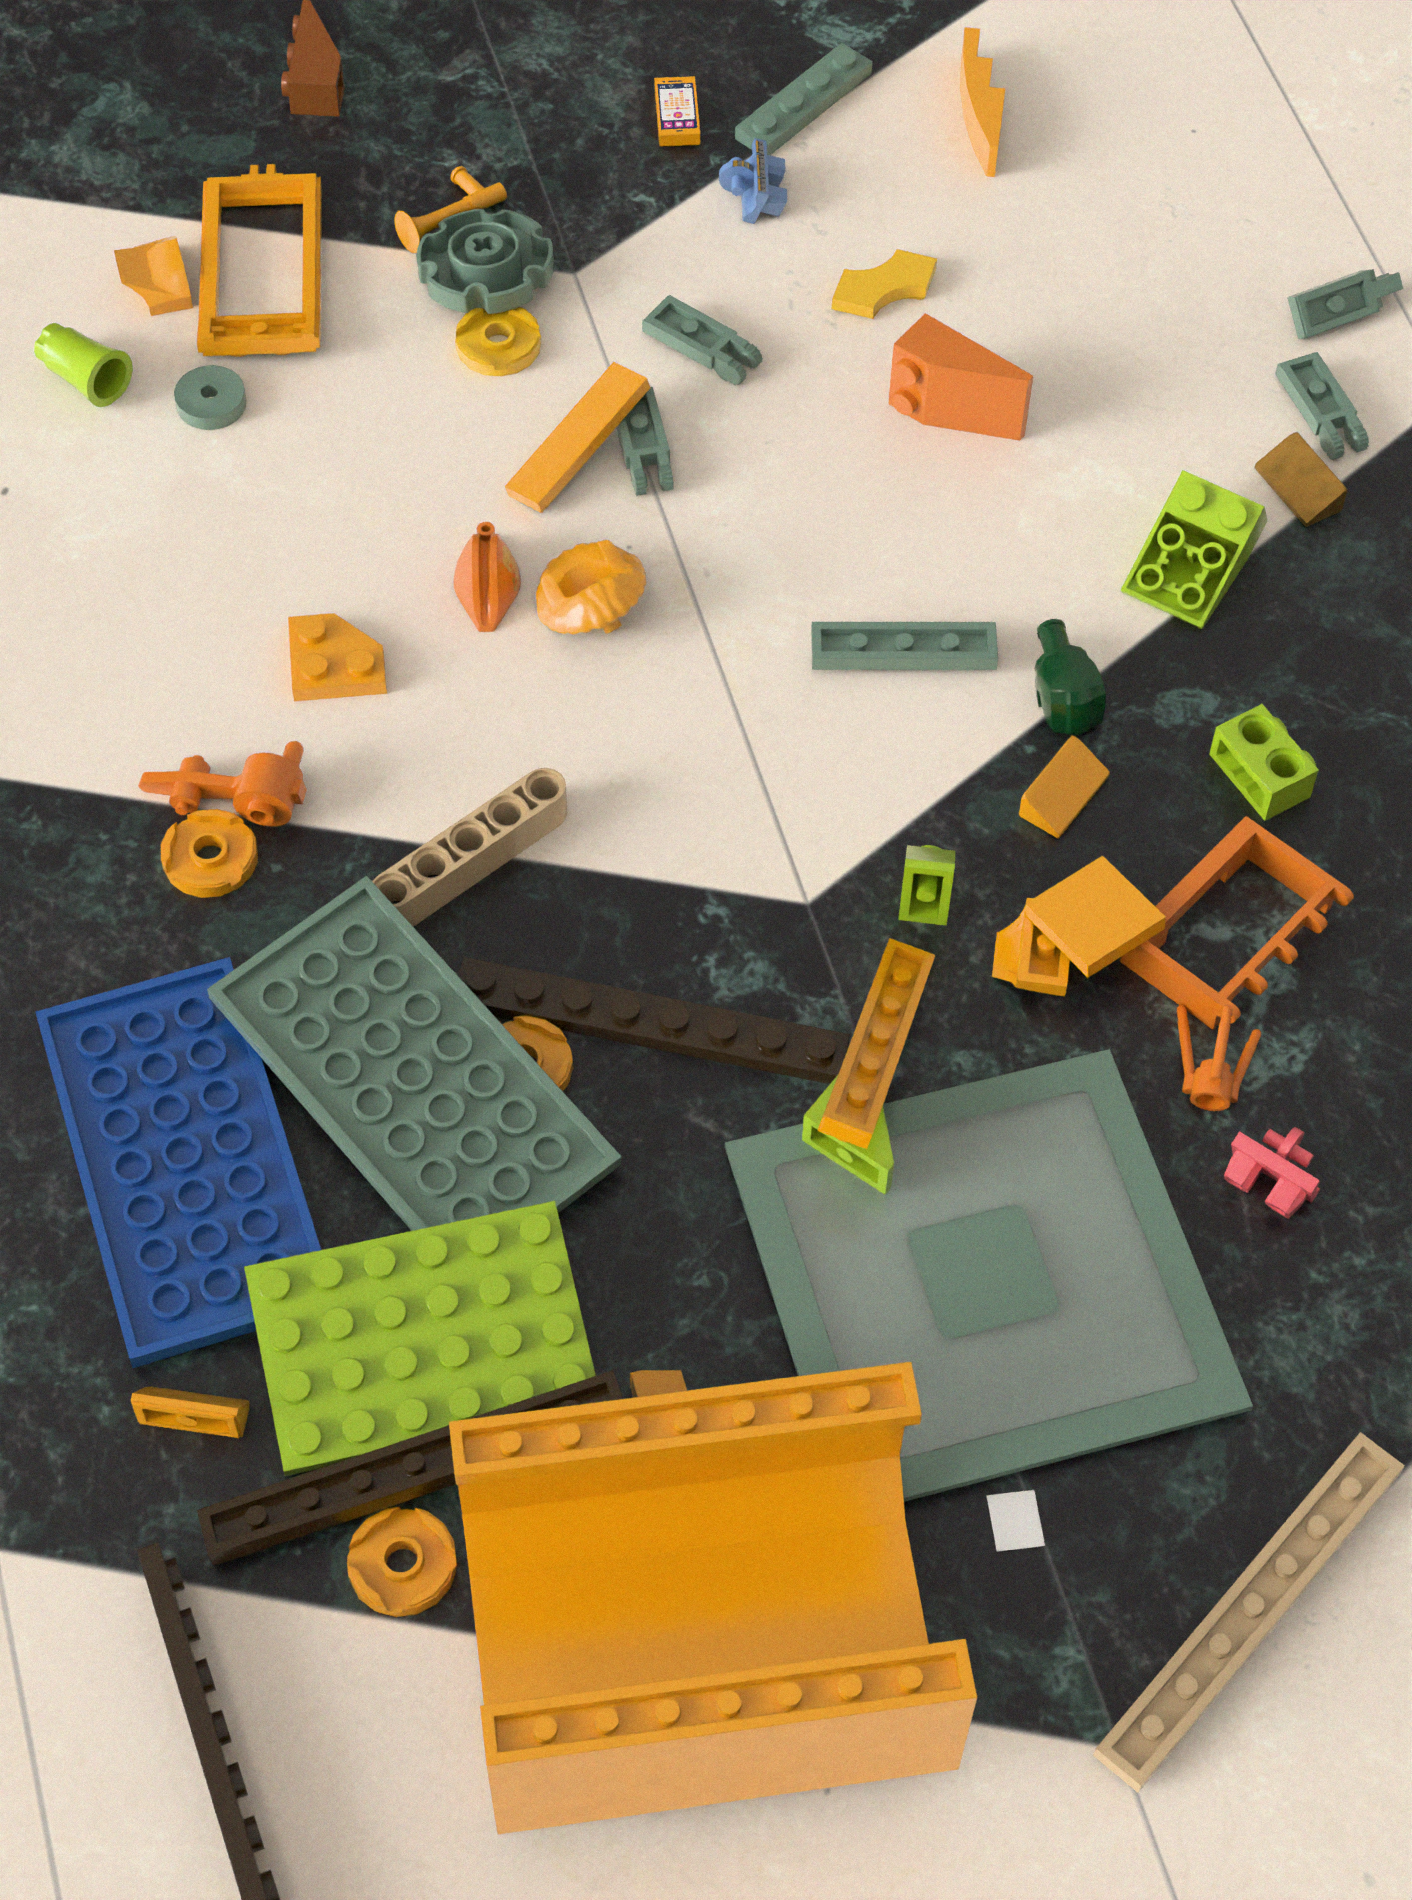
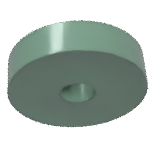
[174,365,246,430]

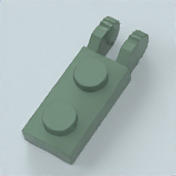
[642,295,763,385]
[1275,352,1369,460]
[616,387,674,496]

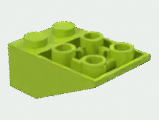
[1120,470,1268,629]

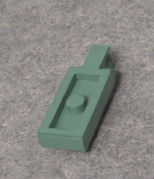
[1287,269,1403,339]

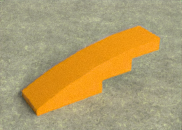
[960,27,1006,177]

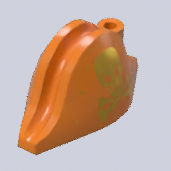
[453,522,521,632]

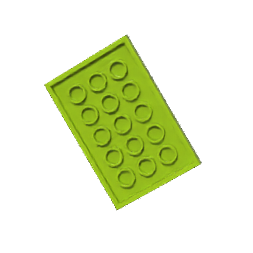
[244,1201,596,1476]

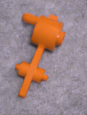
[138,741,307,827]

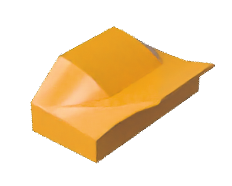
[114,236,193,316]
[992,898,1070,997]

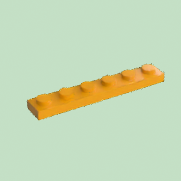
[818,938,935,1149]

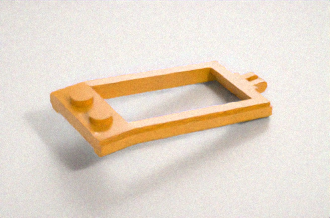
[197,164,322,357]

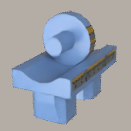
[719,138,787,224]

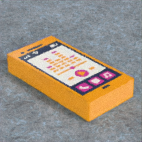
[654,76,700,146]

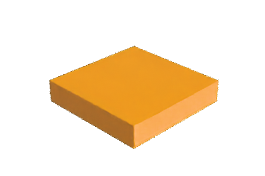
[1025,856,1166,978]

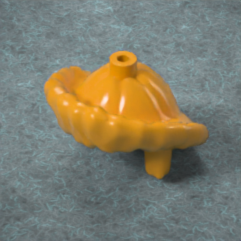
[536,540,646,635]

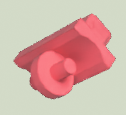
[1224,1127,1320,1219]

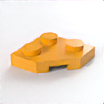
[288,613,387,702]

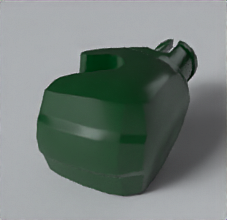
[1034,619,1106,735]

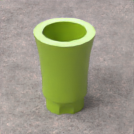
[34,323,133,407]

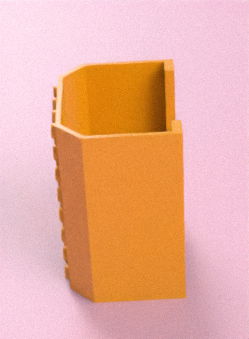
[449,1362,977,1834]

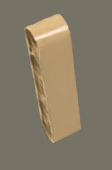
[372,768,567,927]

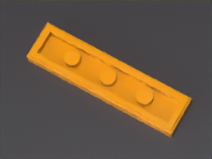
[505,362,650,513]

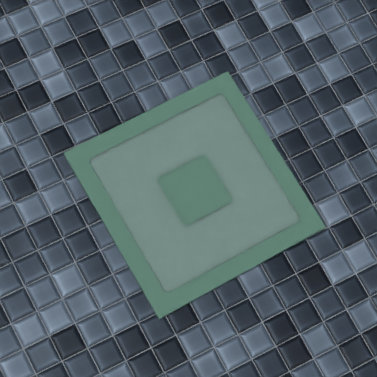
[725,1049,1253,1502]

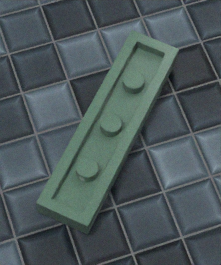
[735,43,873,155]
[811,622,998,670]

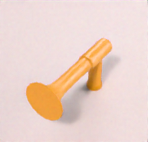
[394,166,507,253]

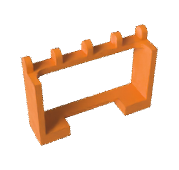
[1120,816,1354,1030]

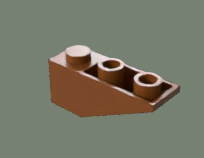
[281,0,345,117]

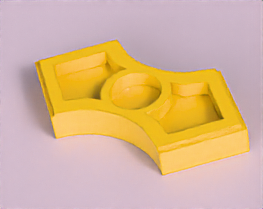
[832,249,937,319]

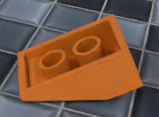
[888,313,1033,441]

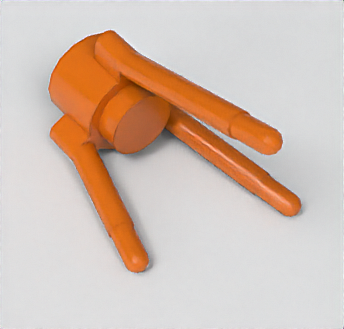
[1177,1005,1261,1111]

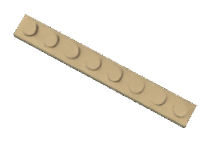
[1093,1432,1405,1793]

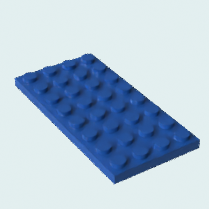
[35,957,321,1368]

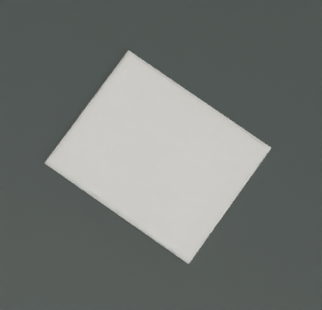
[986,1490,1045,1552]

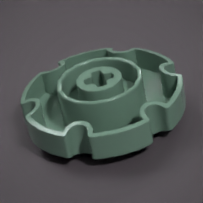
[416,209,554,314]

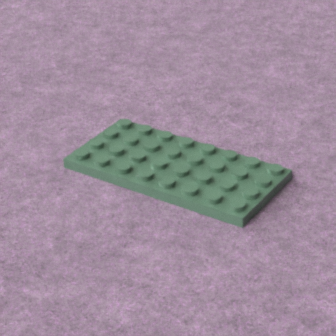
[207,876,622,1231]

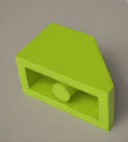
[898,845,956,926]
[802,1075,894,1195]

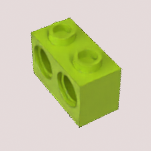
[1209,704,1319,821]

